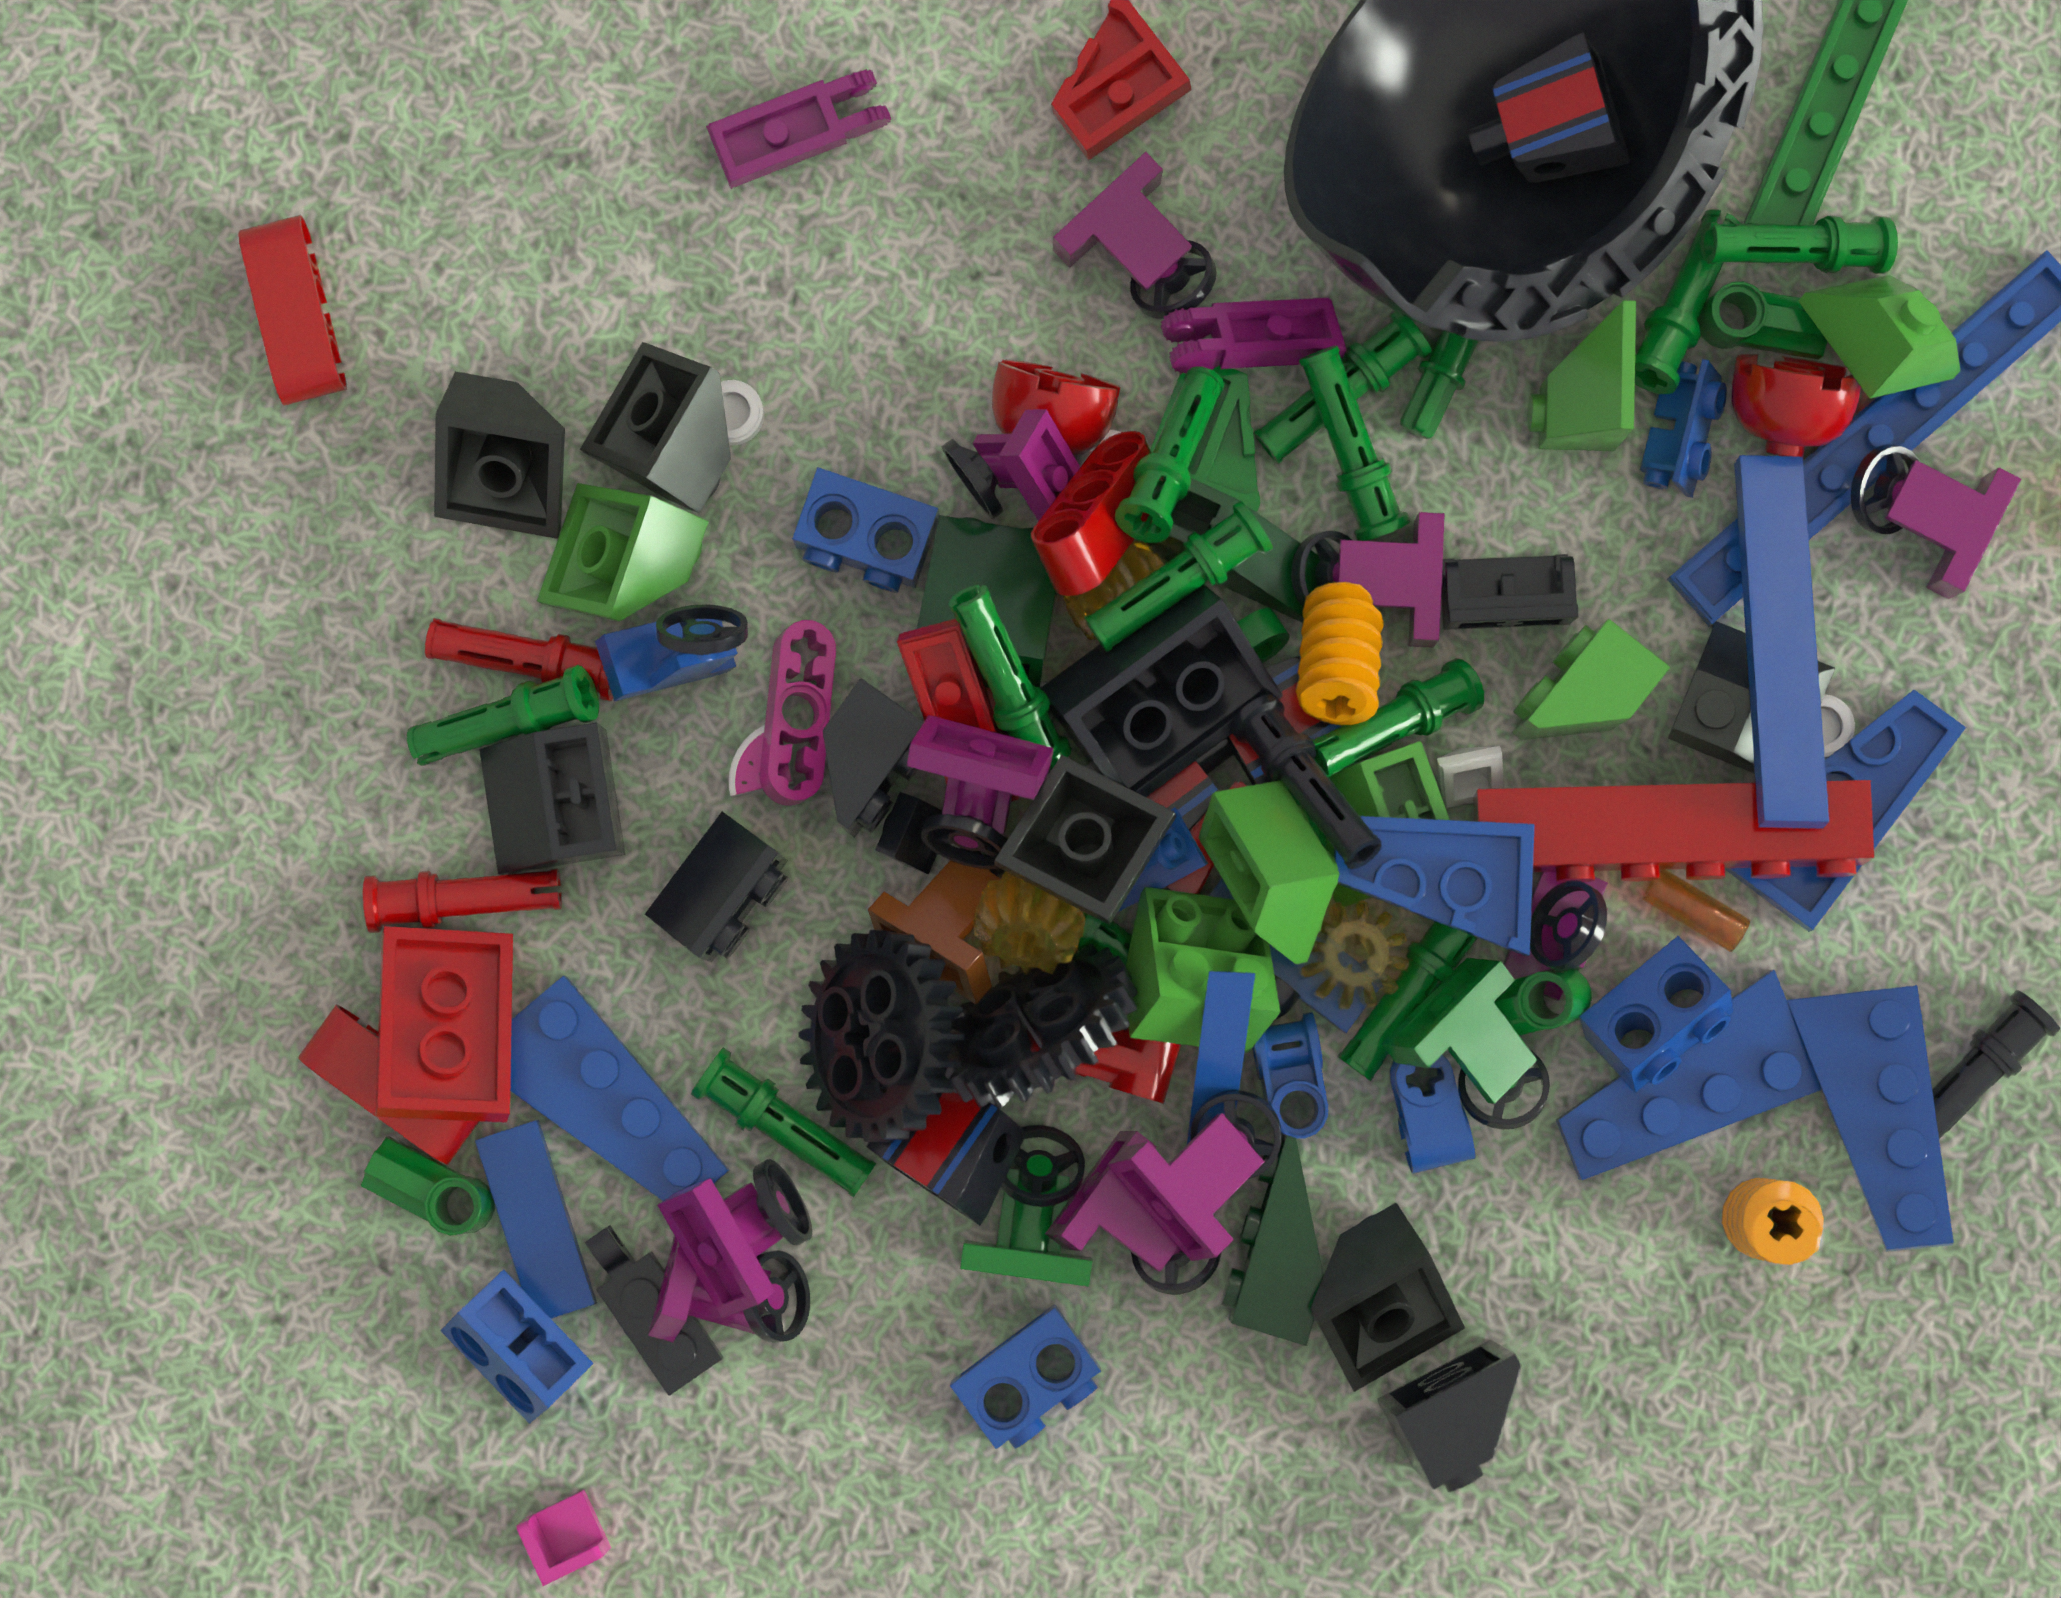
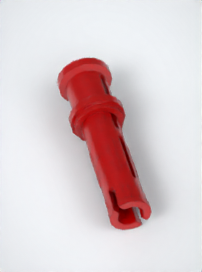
[425,618,613,702]
[363,868,562,933]

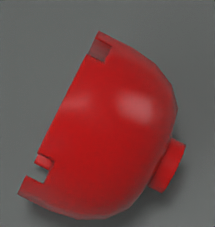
[1732,354,1861,457]
[992,360,1121,455]

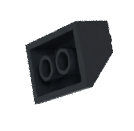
[1040,585,1283,797]
[1377,1340,1522,1492]

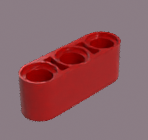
[238,215,347,405]
[1031,431,1164,596]
[298,1004,479,1165]

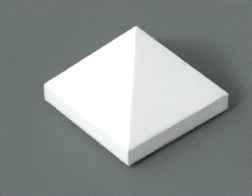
[1437,746,1504,809]

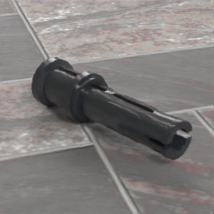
[1231,694,1382,869]
[1932,990,2060,1139]

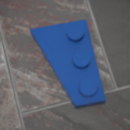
[1334,816,1535,956]

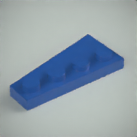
[1725,690,1966,932]
[1556,970,1822,1180]
[510,975,730,1201]
[1787,985,1954,1252]

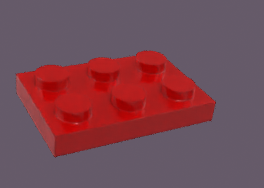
[375,926,513,1123]

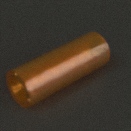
[1642,870,1751,952]

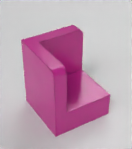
[516,1489,612,1586]

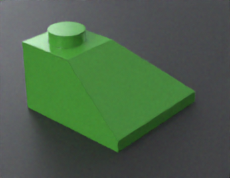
[1799,275,1960,399]
[1528,300,1636,451]
[537,483,709,622]

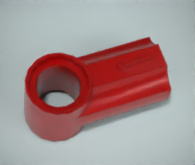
[1075,1028,1181,1104]

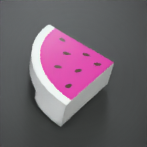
[729,725,794,798]

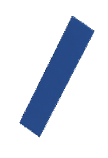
[1187,971,1255,1144]

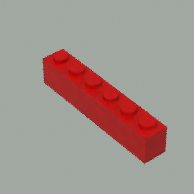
[1473,780,1874,883]

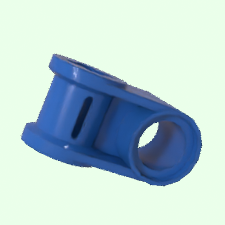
[1252,1012,1328,1139]
[1389,1055,1476,1174]

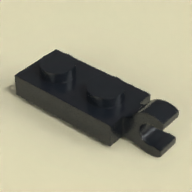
[585,1225,723,1396]

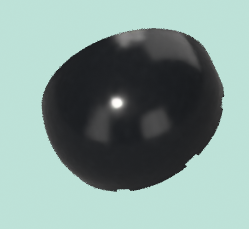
[1284,0,1763,342]

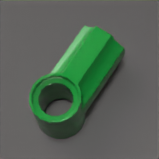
[1697,281,1828,360]
[1494,969,1592,1036]
[361,1136,495,1236]

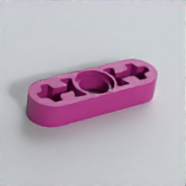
[760,620,836,806]

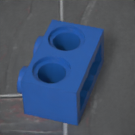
[792,467,940,593]
[1579,936,1734,1093]
[440,1269,594,1424]
[950,1304,1101,1449]

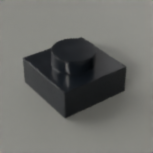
[875,791,942,875]

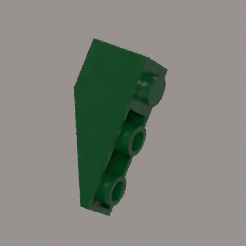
[1142,478,1320,623]
[1221,1135,1323,1346]

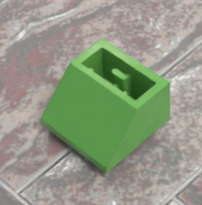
[1512,619,1671,740]
[1324,741,1450,910]
[1198,780,1340,964]
[1126,887,1280,1053]

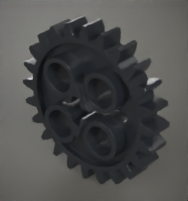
[798,930,964,1142]
[945,944,1138,1107]

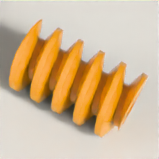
[1296,582,1384,725]
[1722,1177,1824,1265]

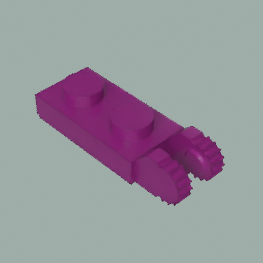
[706,69,892,189]
[1161,298,1346,374]

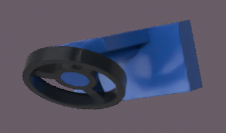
[595,604,748,702]

